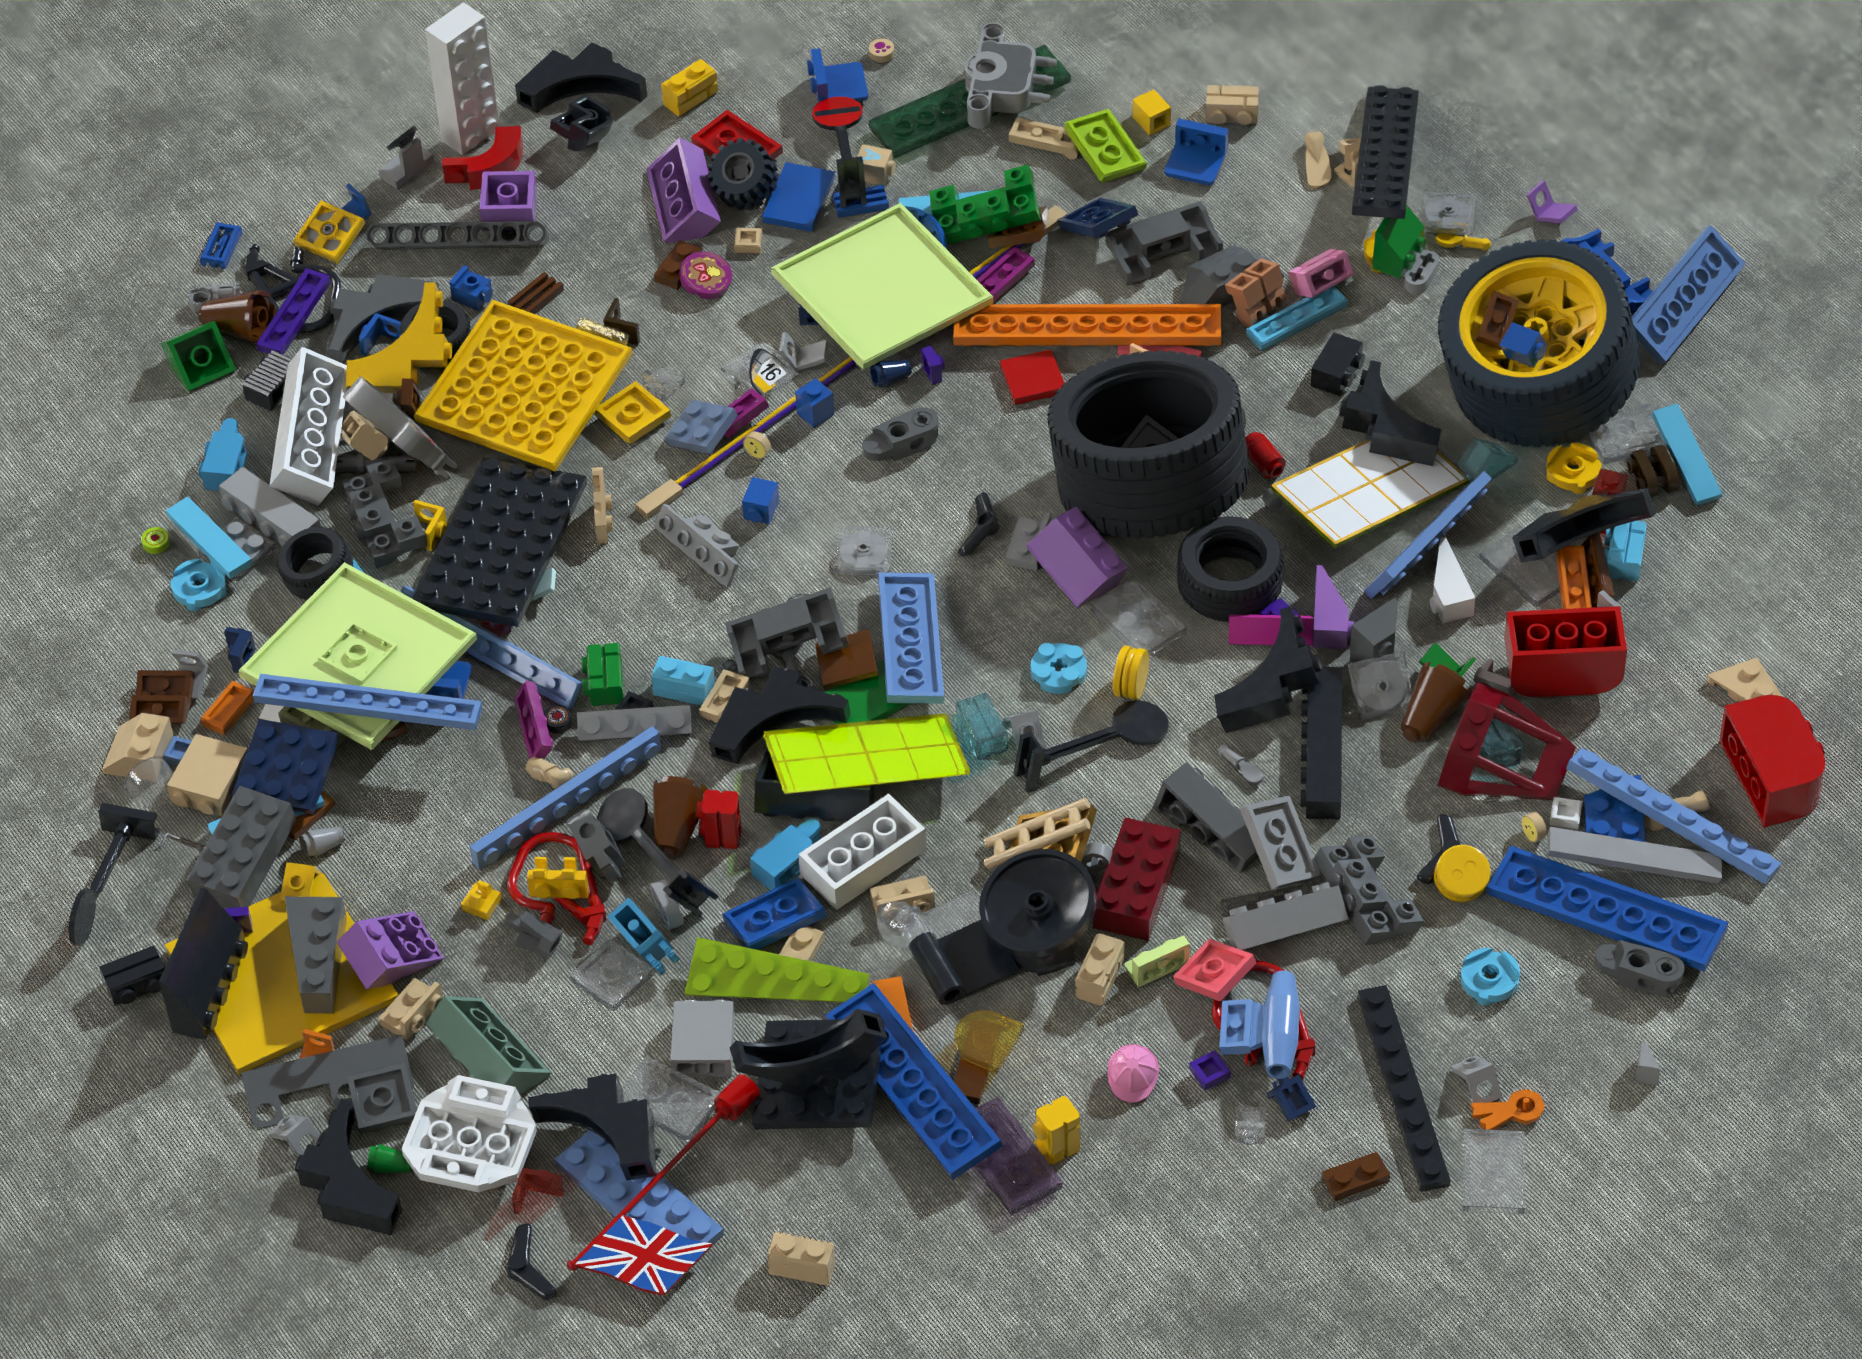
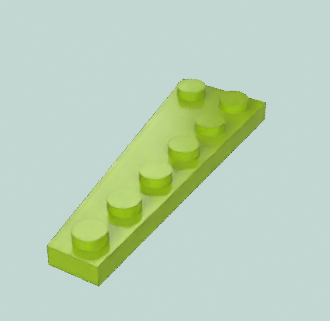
[684,937,870,1003]

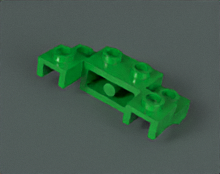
[929,164,1041,245]

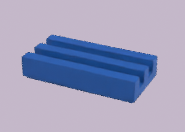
[833,185,889,218]
[200,222,242,269]

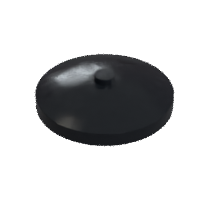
[979,849,1097,957]

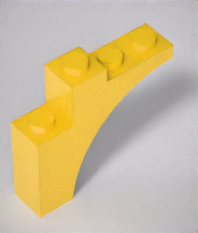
[346,282,452,393]

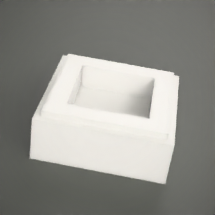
[1550,797,1583,830]

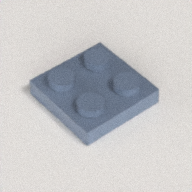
[664,400,738,454]

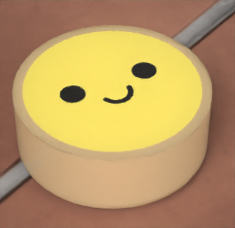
[743,431,771,459]
[1522,812,1547,843]

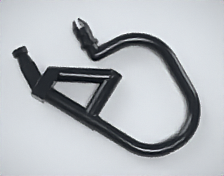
[243,244,341,333]

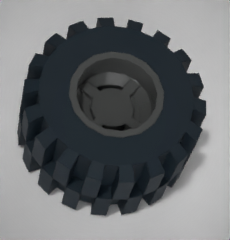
[707,138,779,210]

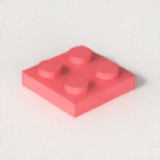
[1173,938,1256,1001]

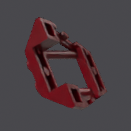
[1437,683,1576,800]

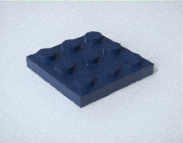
[232,719,340,814]

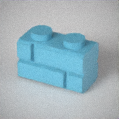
[1604,521,1647,582]
[651,656,715,706]

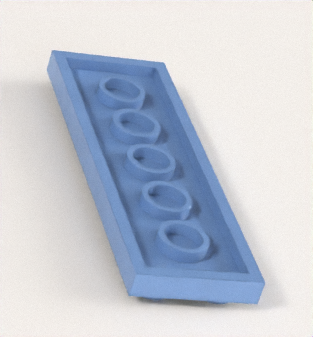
[1632,225,1746,364]
[1364,471,1492,599]
[878,573,944,704]
[554,1130,724,1244]

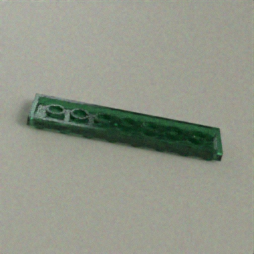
[868,44,1071,159]

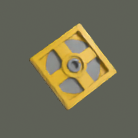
[293,200,365,264]

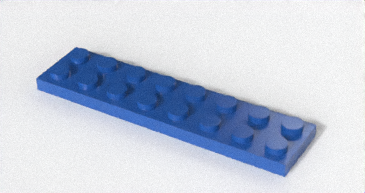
[1487,846,1728,972]
[825,983,1003,1180]

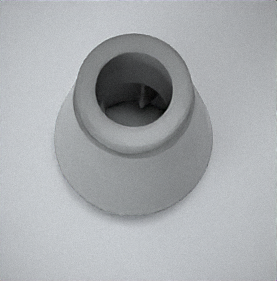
[299,826,345,858]

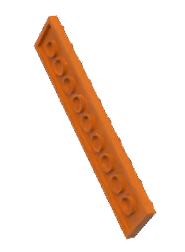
[953,304,1221,346]

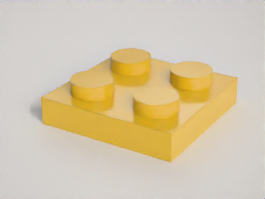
[595,381,671,445]

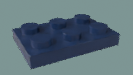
[1057,198,1139,239]

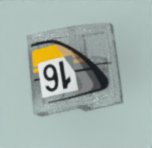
[721,341,798,399]

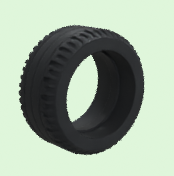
[400,301,471,368]
[277,527,353,600]

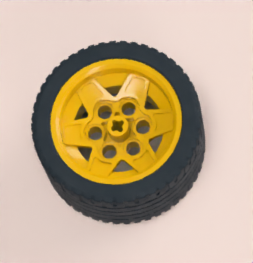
[1438,239,1640,447]

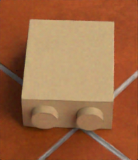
[167,734,248,817]

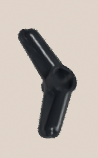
[957,492,999,556]
[1417,814,1461,884]
[506,1223,557,1300]

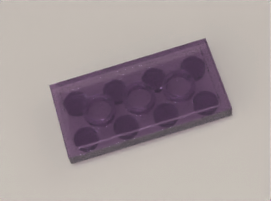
[974,1096,1063,1216]

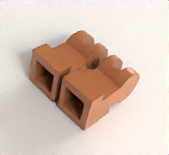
[1225,258,1287,328]

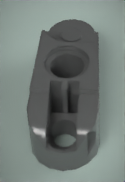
[862,407,939,461]
[567,809,625,884]
[1594,940,1684,996]

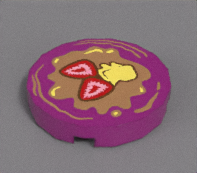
[679,251,732,299]

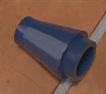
[870,360,912,388]

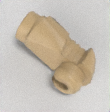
[526,757,574,789]

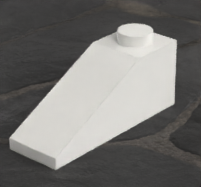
[1430,537,1475,624]

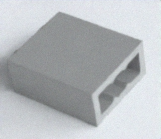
[671,1000,735,1077]

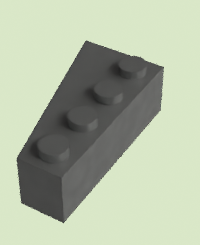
[284,896,347,1014]

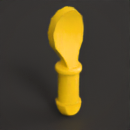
[1435,233,1492,251]

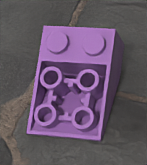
[337,911,444,990]

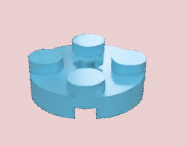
[170,559,227,611]
[1031,643,1087,694]
[1460,948,1520,1005]

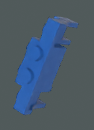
[1561,228,1652,313]

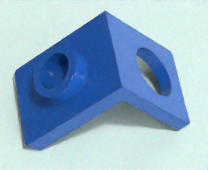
[341,183,372,221]
[358,313,401,356]

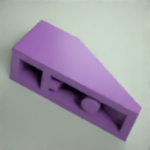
[1313,565,1354,649]

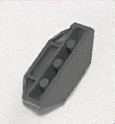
[1181,245,1284,307]

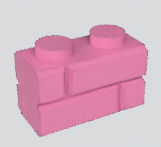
[1289,249,1354,298]

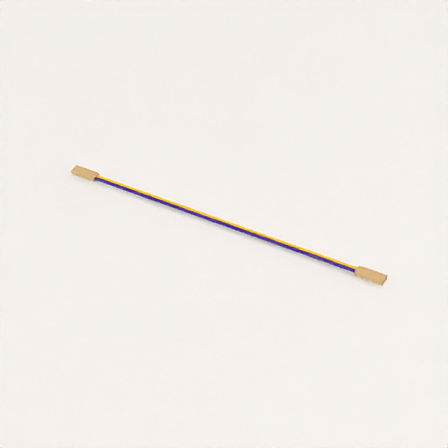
[635,205,1067,519]

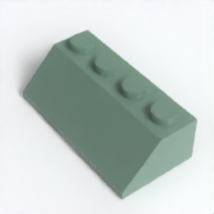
[426,996,551,1096]

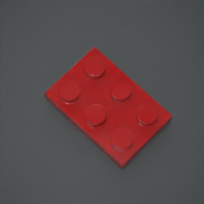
[691,110,783,160]

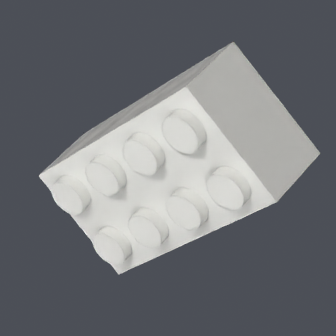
[798,794,926,910]

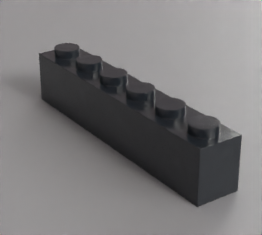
[1300,667,1342,820]

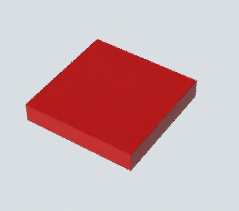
[1000,349,1064,405]

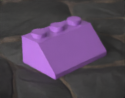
[1026,507,1128,608]

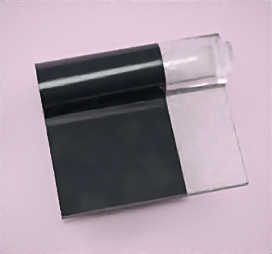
[894,890,1020,1005]

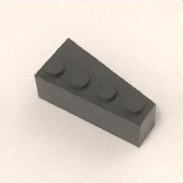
[1152,762,1259,873]

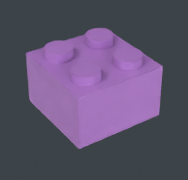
[480,171,537,231]

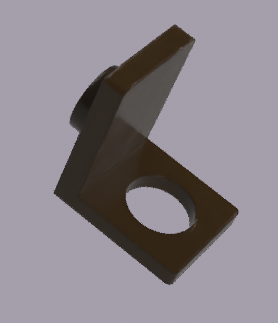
[603,298,640,345]

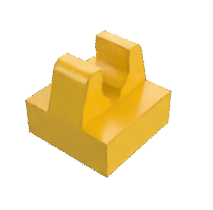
[461,880,502,920]

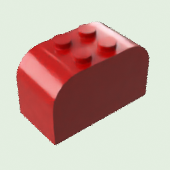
[1504,606,1627,697]
[1719,695,1826,828]

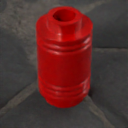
[1245,432,1286,479]

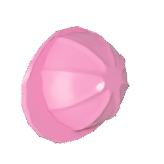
[1108,1044,1159,1103]

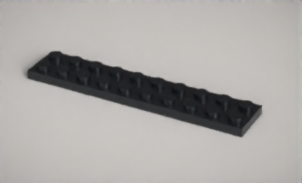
[1352,85,1419,219]

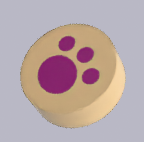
[869,39,894,63]

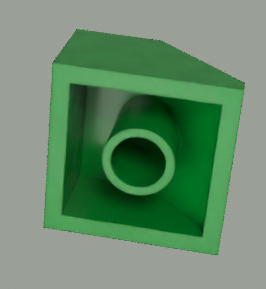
[1372,206,1426,279]
[160,321,236,391]

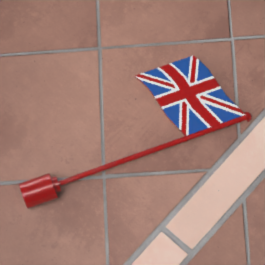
[567,1074,760,1295]

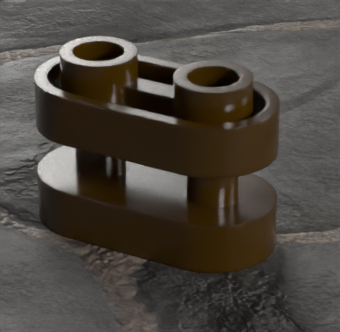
[1626,444,1680,497]

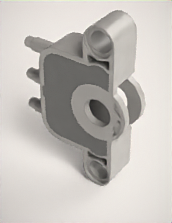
[965,23,1057,129]

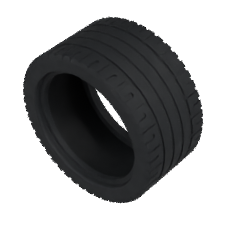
[1047,351,1250,538]

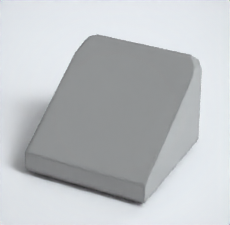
[1635,1041,1660,1085]

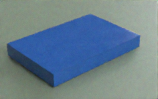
[762,162,835,232]
[722,877,827,950]

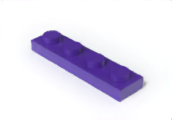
[257,268,331,354]

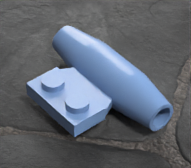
[1219,971,1300,1079]

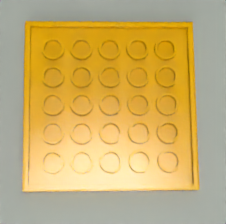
[414,300,633,472]

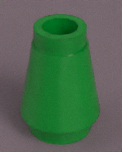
[367,1144,411,1174]

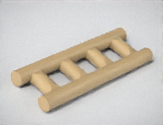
[984,797,1090,870]

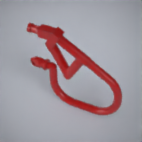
[507,832,607,945]
[1211,960,1316,1080]

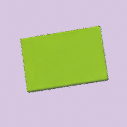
[1063,109,1147,183]

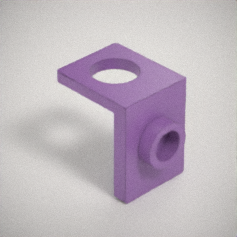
[1527,181,1578,224]

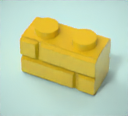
[661,59,718,116]
[1032,1096,1080,1165]

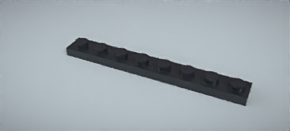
[1357,985,1451,1192]

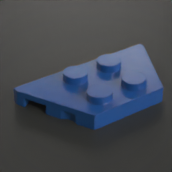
[1584,775,1645,842]

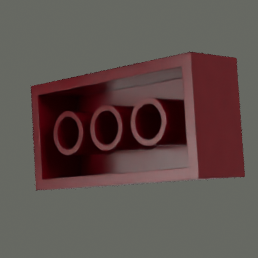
[1093,817,1181,941]

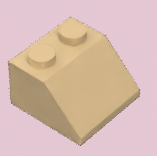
[102,713,173,782]

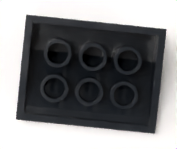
[754,747,876,821]
[159,888,248,1040]

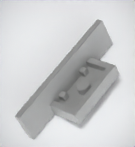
[654,504,739,587]

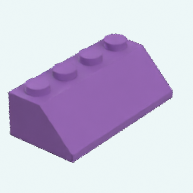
[646,137,721,244]

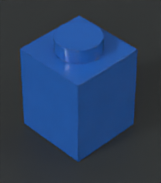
[1499,322,1547,368]
[795,378,834,428]
[742,477,779,524]

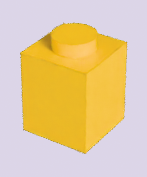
[1132,89,1171,136]

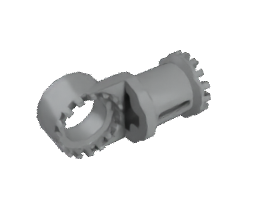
[188,281,240,313]

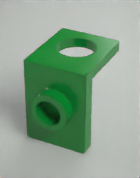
[1419,643,1475,677]

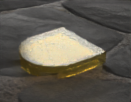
[954,1010,1024,1074]

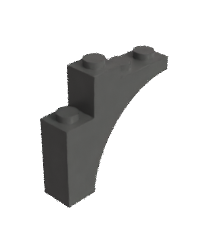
[326,274,440,364]

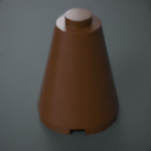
[199,290,276,343]
[1401,662,1472,743]
[653,776,709,860]

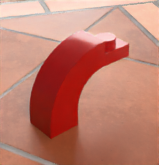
[442,126,524,190]

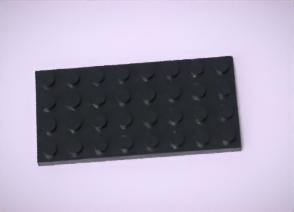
[412,457,587,627]

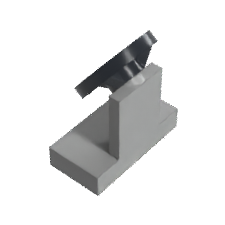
[378,125,434,189]

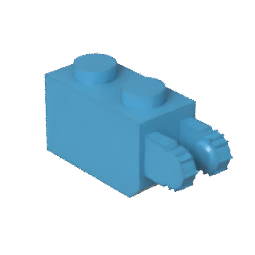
[199,417,247,491]
[750,819,822,890]
[607,897,680,975]

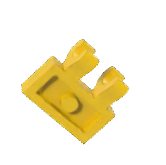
[527,857,589,899]

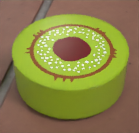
[141,527,170,554]

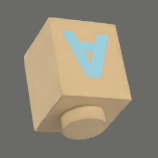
[857,144,896,186]

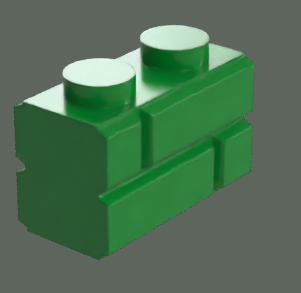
[581,643,624,706]

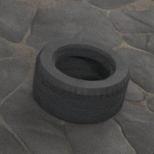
[1177,516,1283,622]

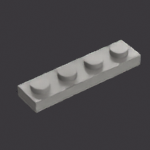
[577,705,692,741]

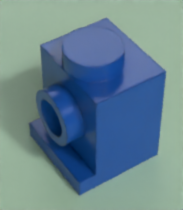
[449,265,493,311]

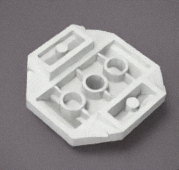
[402,1075,537,1193]

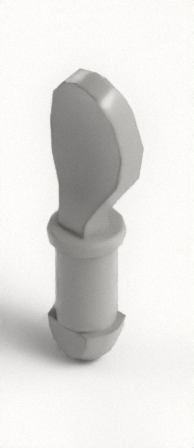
[1218,744,1264,785]

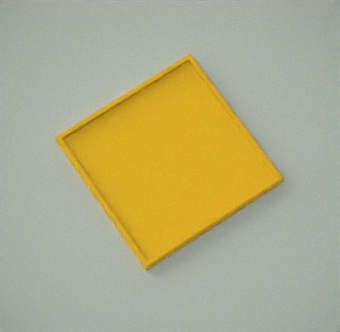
[165,873,398,1075]

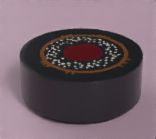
[544,705,572,733]

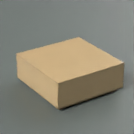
[734,228,762,254]

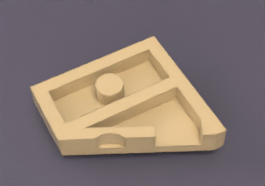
[592,467,613,544]
[1707,657,1783,702]

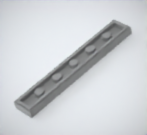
[1547,827,1722,884]

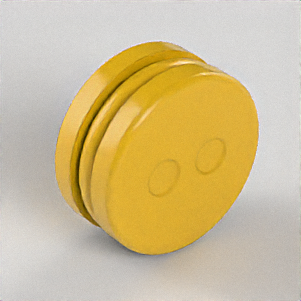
[1113,645,1149,700]
[1434,845,1491,903]

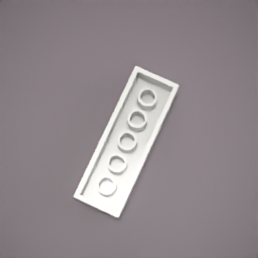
[425,2,500,155]
[269,347,347,506]

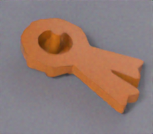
[1471,1089,1545,1135]

